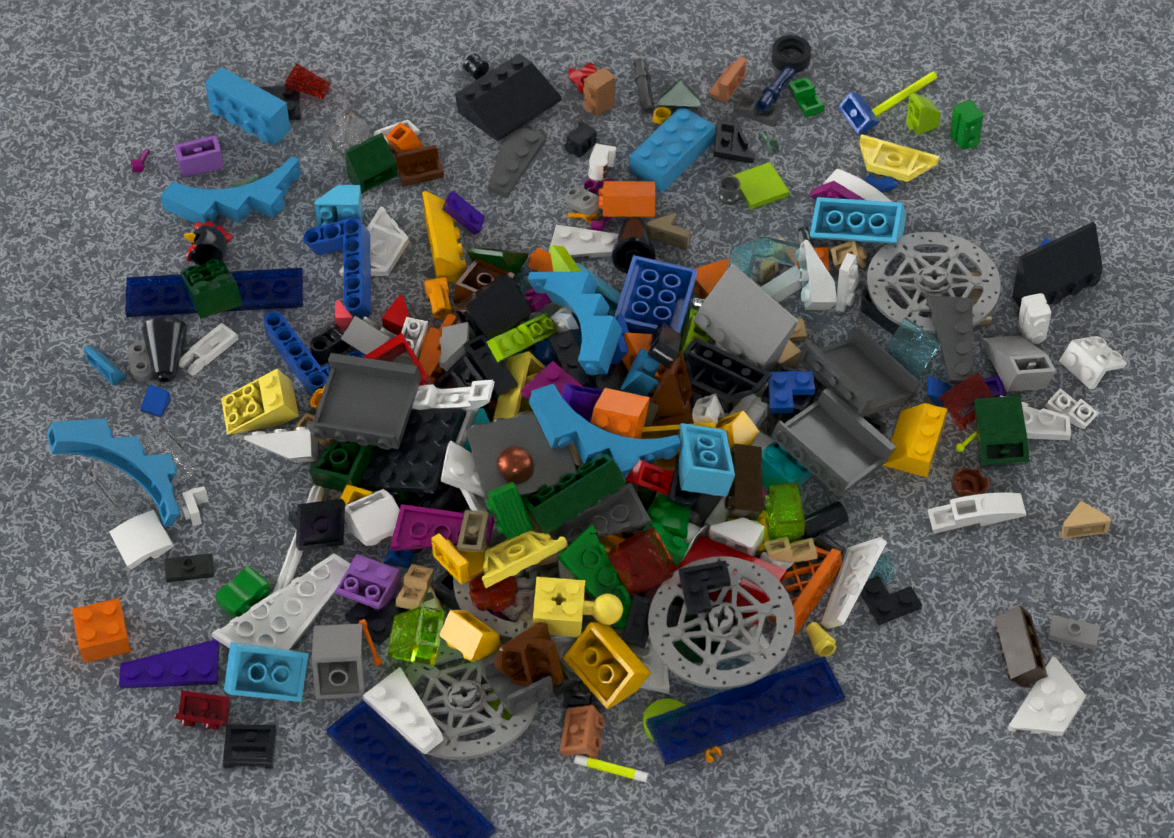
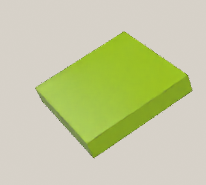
[732,162,789,210]

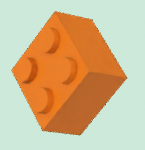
[71,598,131,663]

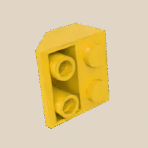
[715,410,759,449]
[439,610,502,662]

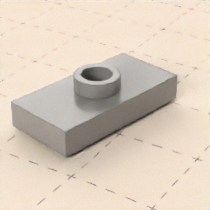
[1047,615,1100,650]

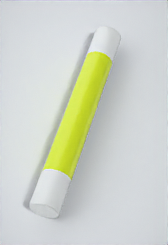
[574,755,649,782]

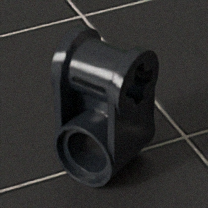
[310,324,351,365]

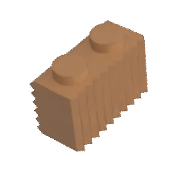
[583,67,615,117]

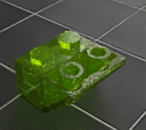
[764,482,805,544]
[387,606,445,666]

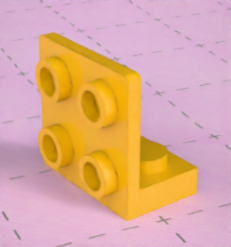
[431,533,490,585]

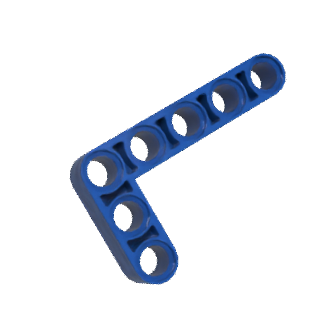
[303,218,371,319]
[263,311,365,397]

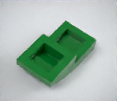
[788,77,825,117]

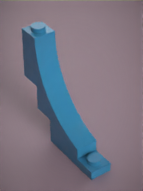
[527,272,622,375]

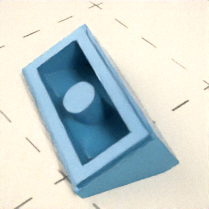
[84,345,127,385]

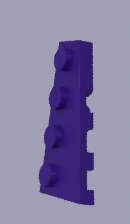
[119,639,220,689]

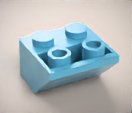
[315,185,363,226]

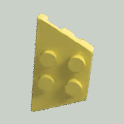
[859,134,940,182]
[482,530,568,588]

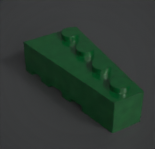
[309,440,376,492]
[520,453,626,534]

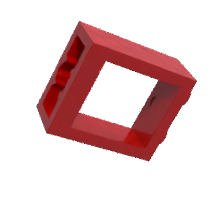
[363,333,433,386]

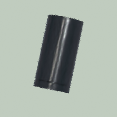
[796,501,848,540]

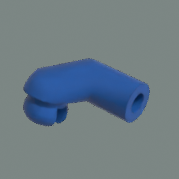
[865,174,898,193]

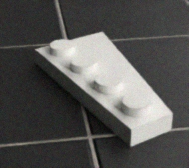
[441,441,524,505]
[362,667,444,755]

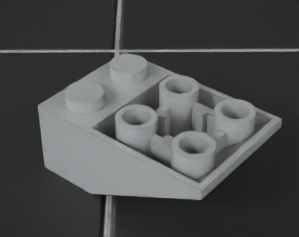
[981,336,1056,392]

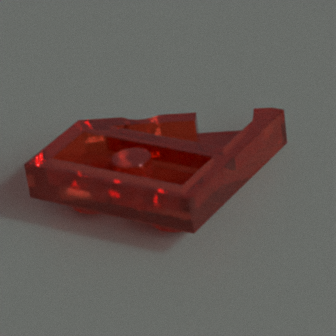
[284,63,331,99]

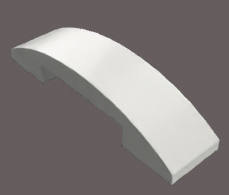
[412,380,495,411]

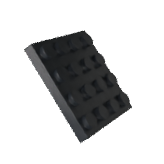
[360,408,467,493]

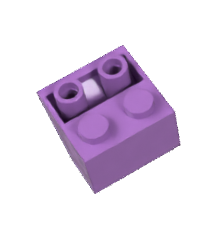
[173,135,224,178]
[335,554,401,609]

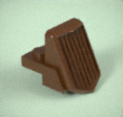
[494,622,564,686]

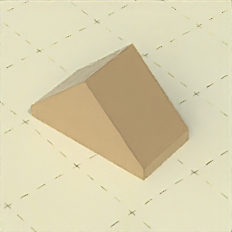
[1061,501,1111,539]

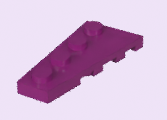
[390,504,494,551]

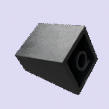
[452,275,532,340]

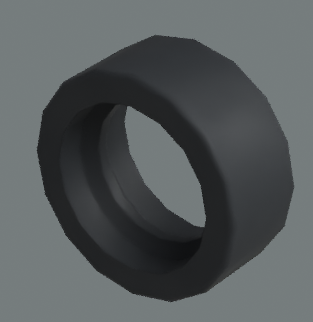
[772,35,811,73]

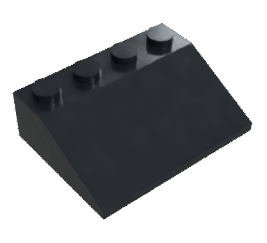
[455,54,562,141]
[1012,222,1103,307]
[549,328,648,397]

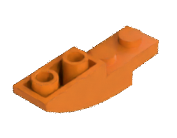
[419,314,457,385]

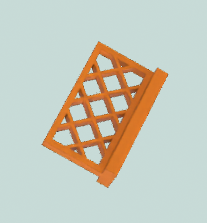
[767,538,842,635]

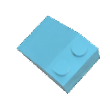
[679,423,735,497]
[224,642,308,702]

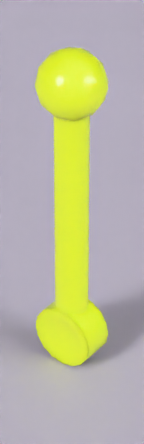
[956,430,977,452]

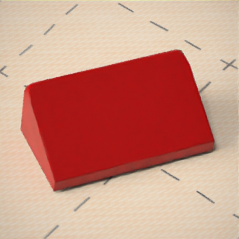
[625,460,674,495]

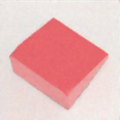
[335,300,353,331]

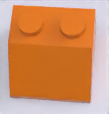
[590,388,650,439]

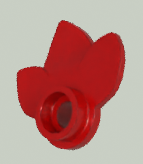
[568,62,610,93]

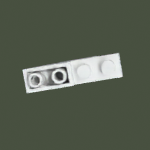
[393,317,428,366]
[927,493,1027,534]

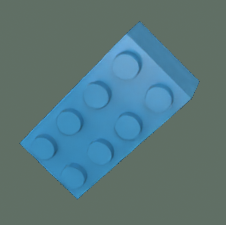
[205,67,290,146]
[629,106,715,192]

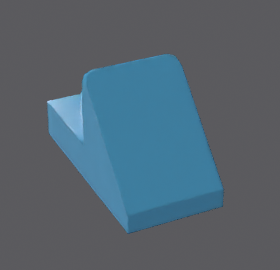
[620,349,660,396]

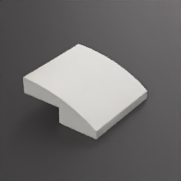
[110,510,174,569]

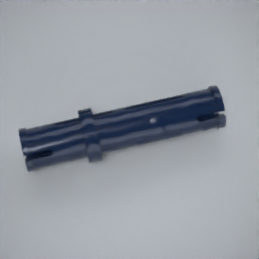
[756,66,795,112]

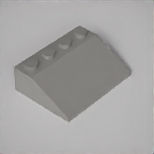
[694,264,798,372]

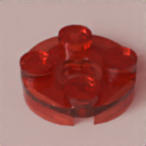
[469,573,519,612]

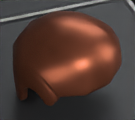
[497,446,534,484]
[952,468,990,498]

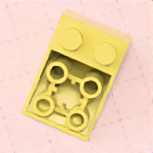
[221,369,299,435]

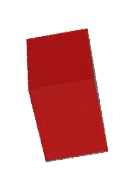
[382,295,409,335]

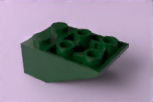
[180,259,243,319]
[974,396,1030,468]

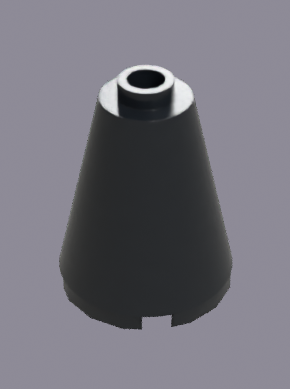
[612,217,656,274]
[142,317,187,383]

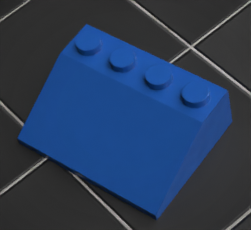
[614,255,698,336]

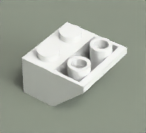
[345,489,400,546]

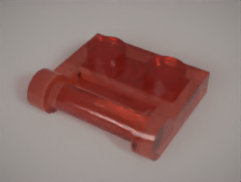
[939,372,995,431]

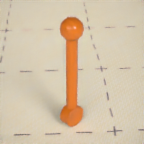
[359,619,382,666]

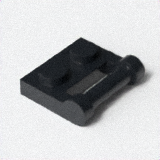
[223,724,277,769]

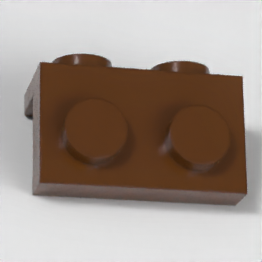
[395,145,444,186]

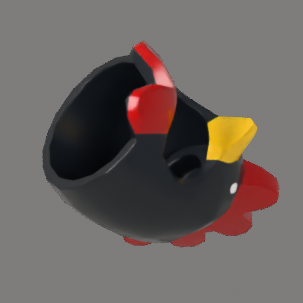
[184,221,233,266]

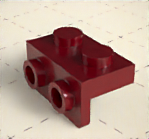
[174,690,231,730]

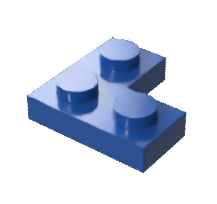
[767,371,815,413]

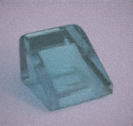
[870,554,895,581]

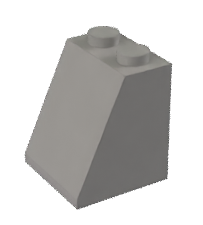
[312,623,365,700]

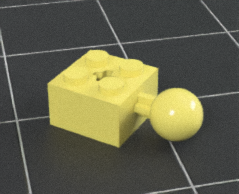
[532,577,623,637]

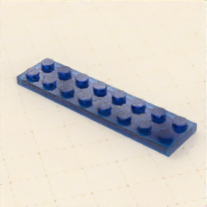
[125,267,303,317]
[646,656,846,766]
[326,700,496,838]

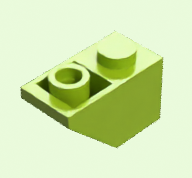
[906,92,941,136]

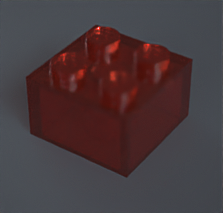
[607,527,677,597]

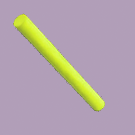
[872,71,937,116]

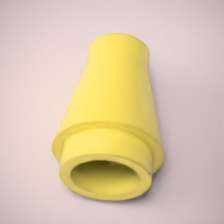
[806,622,836,658]

